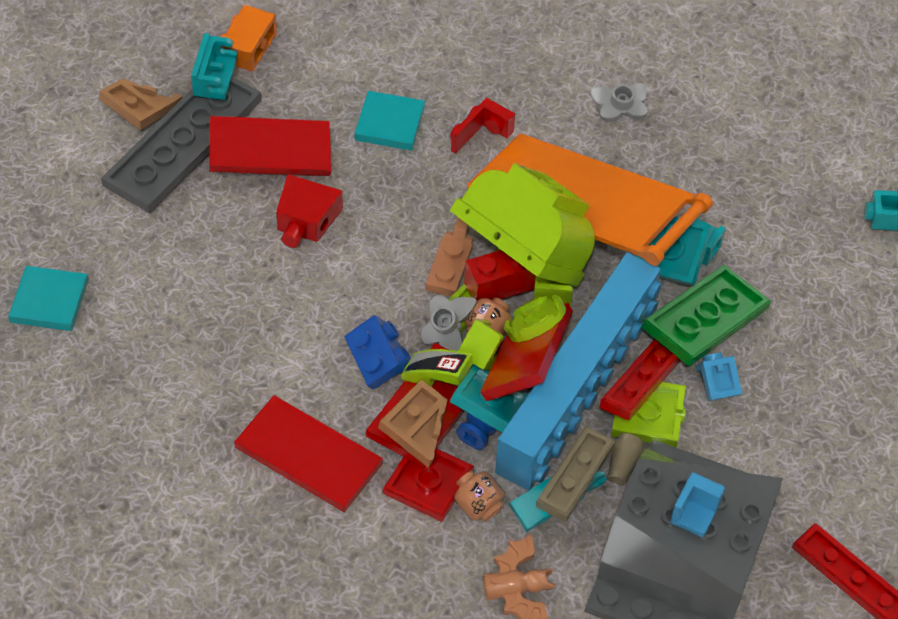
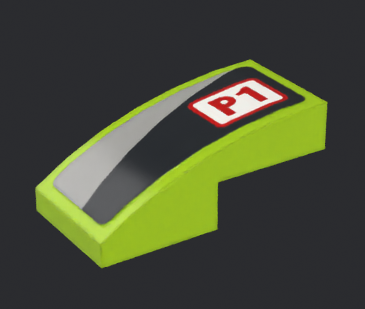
[401,349,473,387]

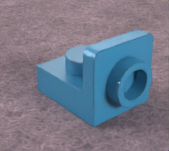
[695,352,742,401]

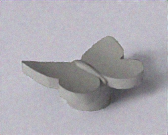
[590,83,647,122]
[421,295,477,351]

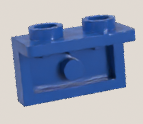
[344,315,411,389]

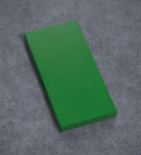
[641,265,772,366]

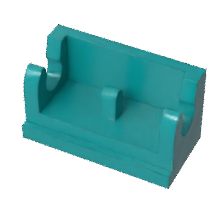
[191,33,238,100]

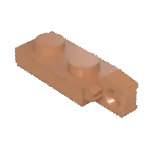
[425,217,473,296]

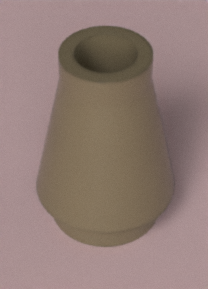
[607,433,644,486]

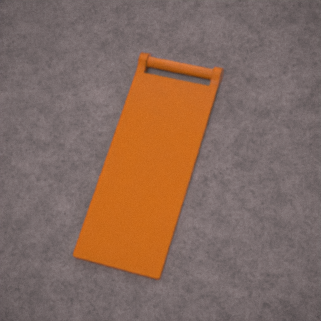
[467,134,713,266]

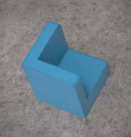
[670,472,725,537]

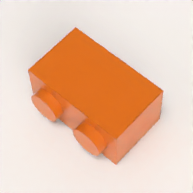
[220,4,277,72]

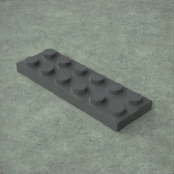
[101,77,262,213]

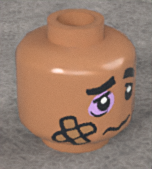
[465,297,512,336]
[454,470,505,522]

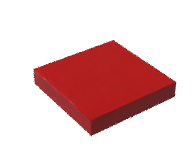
[383,449,474,522]

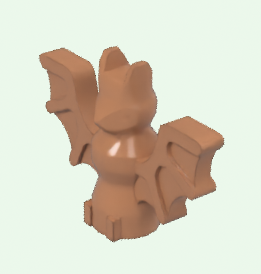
[483,534,555,619]

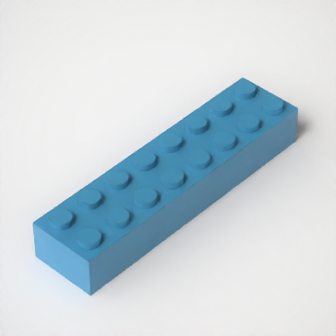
[495,252,662,491]

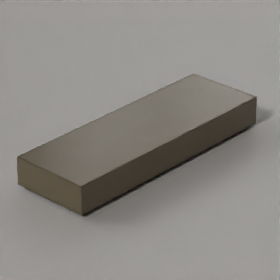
[536,426,615,522]

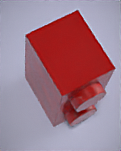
[464,250,536,301]

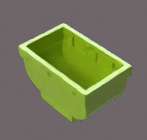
[450,163,595,287]

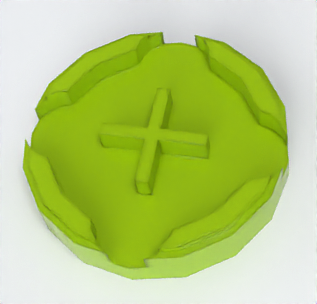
[504,294,566,342]

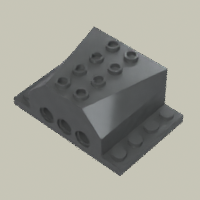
[584,440,783,619]

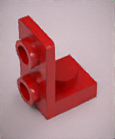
[450,97,515,154]

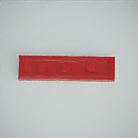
[599,339,681,421]
[792,522,898,619]

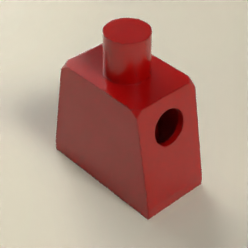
[276,174,343,248]

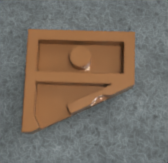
[99,79,182,130]
[378,379,447,467]

